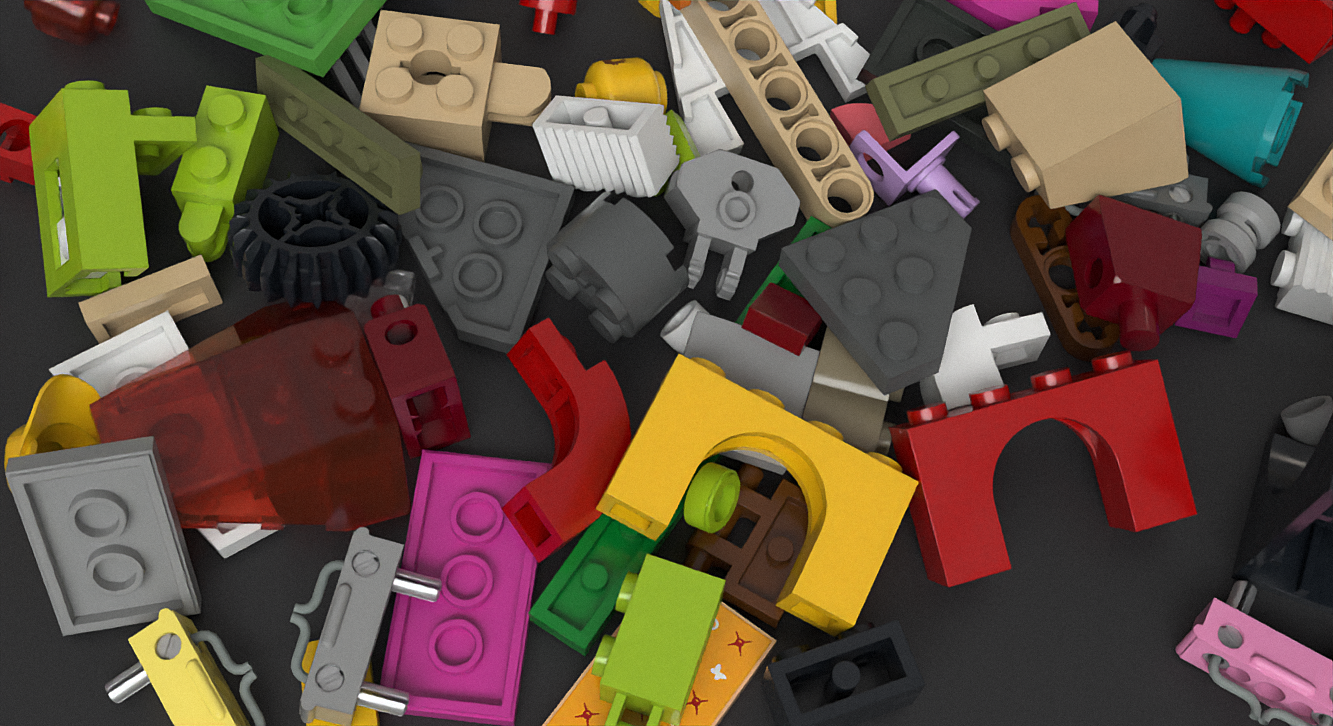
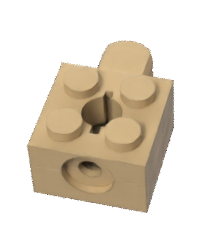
[359,10,551,162]

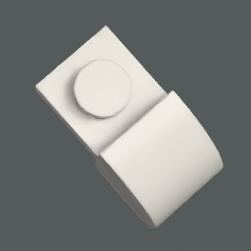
[920,304,1051,411]

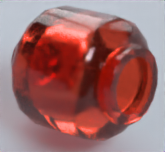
[24,0,120,46]

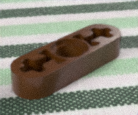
[1010,195,1120,362]

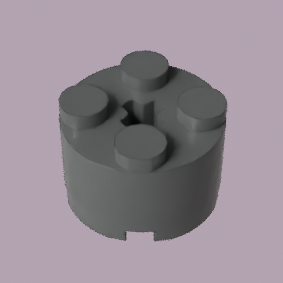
[545,192,689,343]

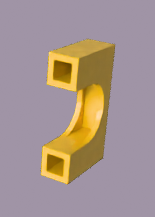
[595,353,919,637]

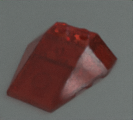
[89,301,411,531]

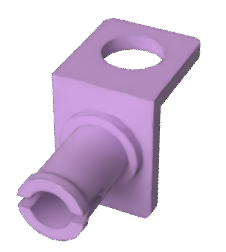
[849,130,980,219]

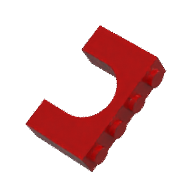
[889,350,1197,588]

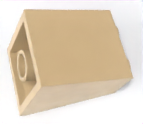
[982,21,1189,209]

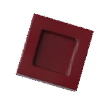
[741,282,823,356]

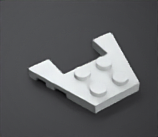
[659,0,870,156]

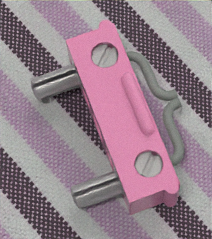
[1175,580,1333,726]

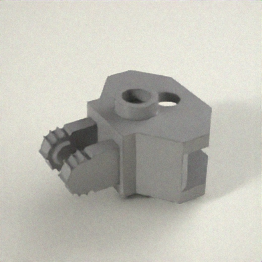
[664,149,801,301]

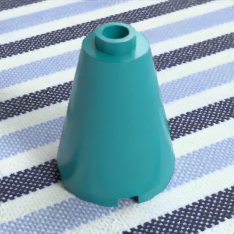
[1152,58,1309,188]

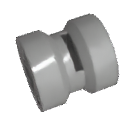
[1200,191,1281,274]

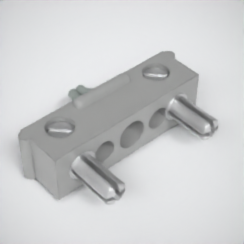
[290,527,442,726]

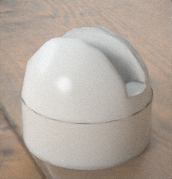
[660,300,709,354]

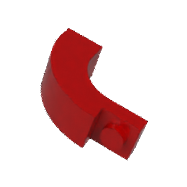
[501,318,631,563]

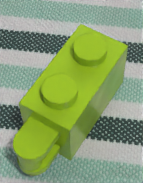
[171,85,279,262]
[591,554,726,726]

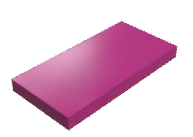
[380,449,551,726]

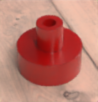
[519,0,578,35]

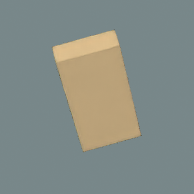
[78,254,223,344]

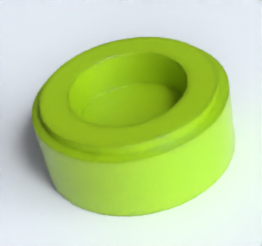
[684,462,740,533]

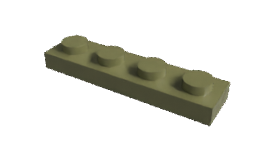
[865,2,1091,142]
[255,55,423,215]

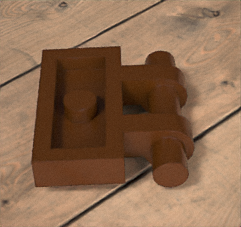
[681,462,808,628]

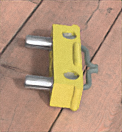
[105,608,266,726]

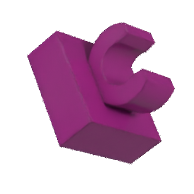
[1175,257,1258,338]

